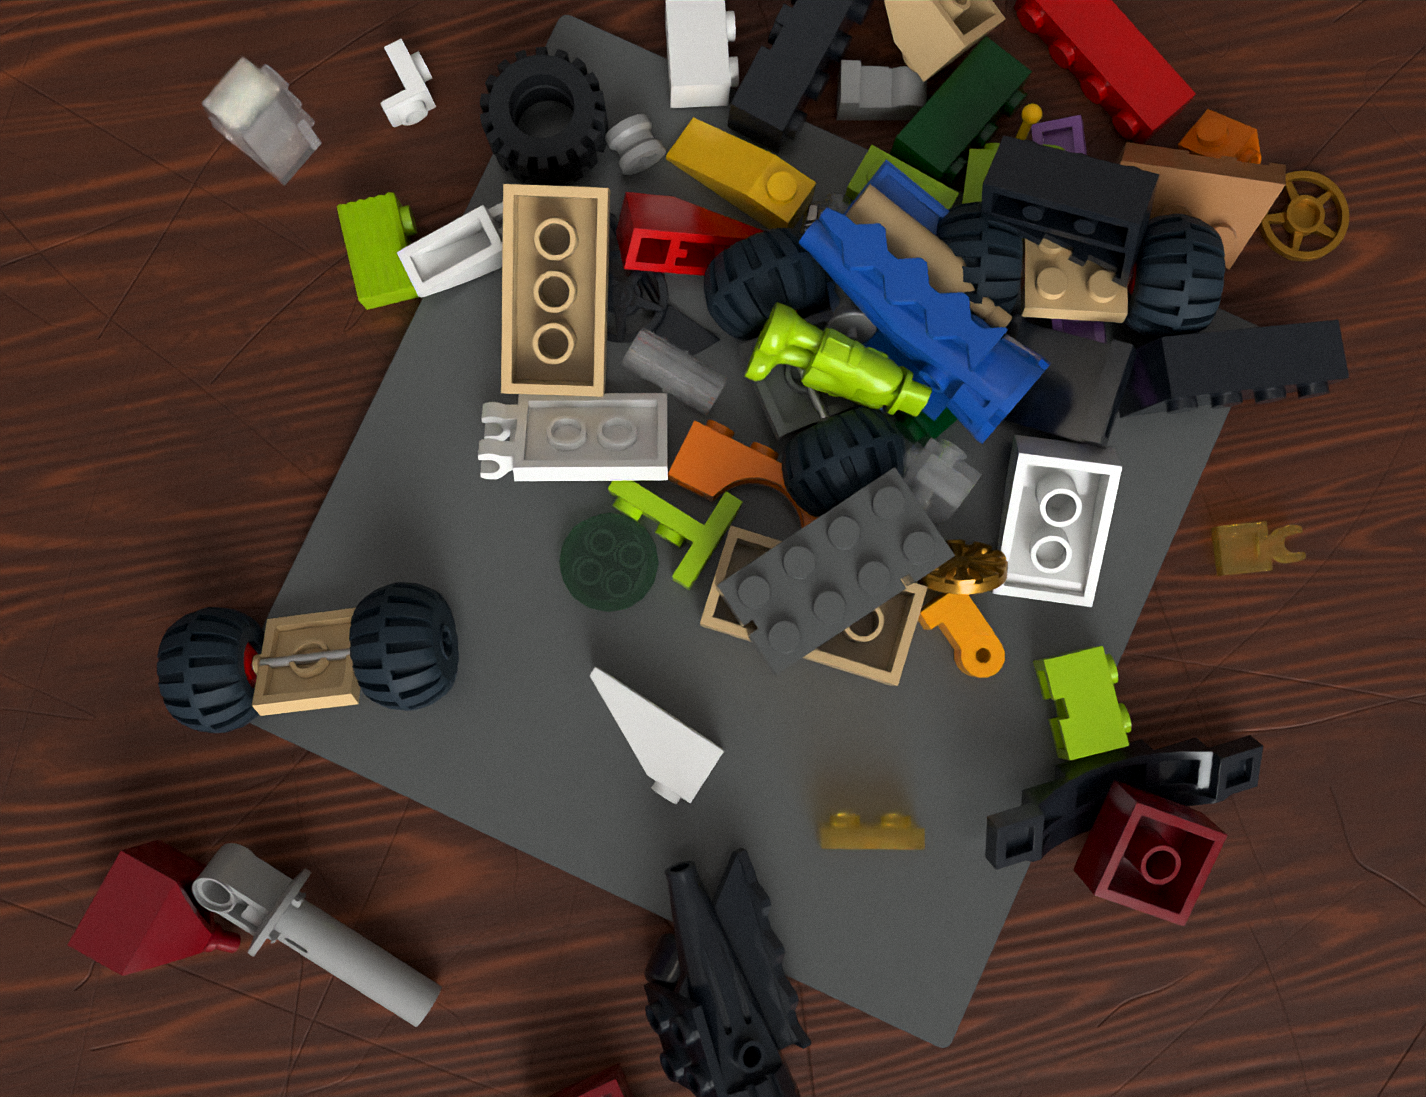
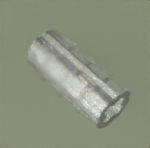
[622,326,729,416]

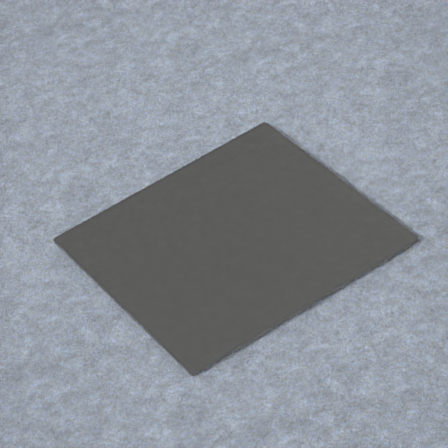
[250,15,1259,1048]

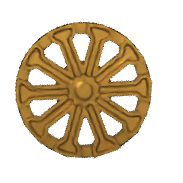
[917,539,1008,594]

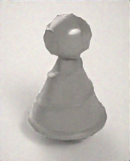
[826,283,877,343]

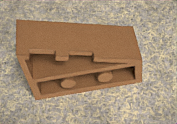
[1115,142,1286,269]

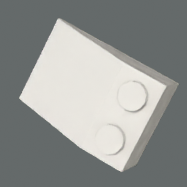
[992,435,1123,607]

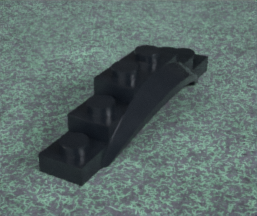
[985,735,1263,870]

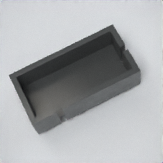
[716,467,955,675]

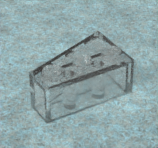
[202,57,322,186]

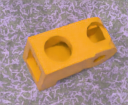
[918,592,1005,678]

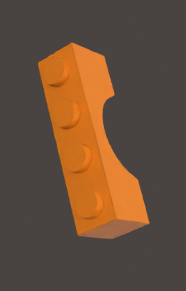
[668,420,819,529]

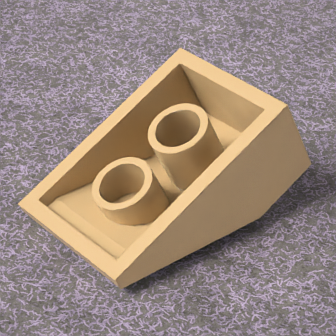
[884,0,1006,82]

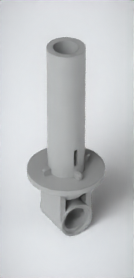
[192,843,442,1027]

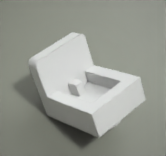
[380,39,436,127]

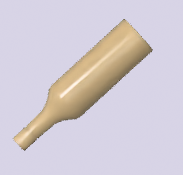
[845,184,1012,328]

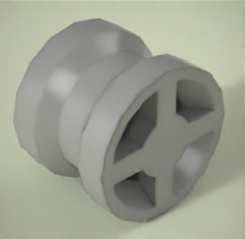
[605,114,666,175]

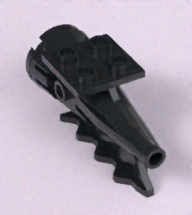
[644,848,812,1097]

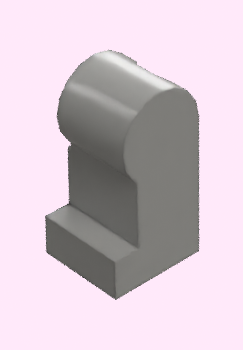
[836,60,927,120]

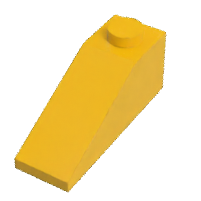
[666,117,816,229]

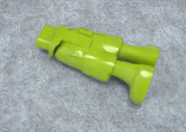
[744,302,932,417]

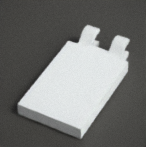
[478,393,668,481]

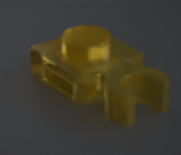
[1211,521,1306,576]

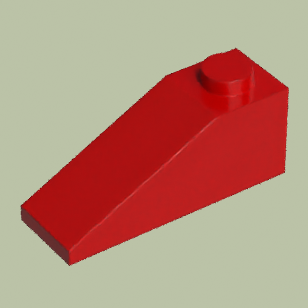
[616,192,764,276]

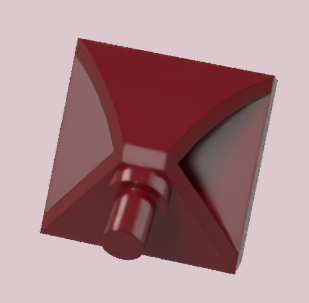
[67,839,241,976]

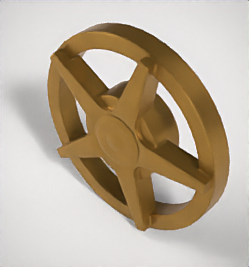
[1258,171,1349,261]

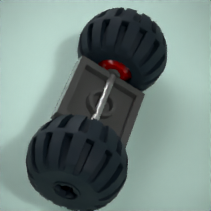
[703,228,908,517]

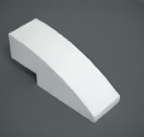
[397,202,503,298]

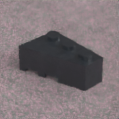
[981,135,1160,288]

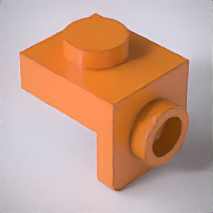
[1178,109,1261,164]

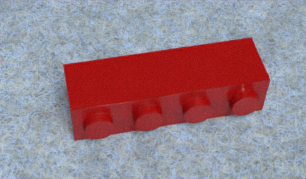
[1013,0,1196,144]

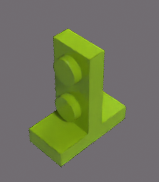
[608,480,743,590]

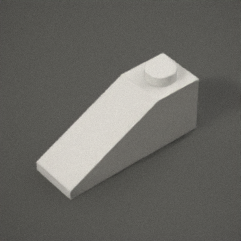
[590,667,724,805]

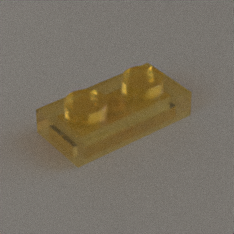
[818,814,925,850]

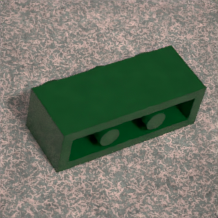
[890,36,1032,185]

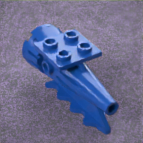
[799,207,1051,444]

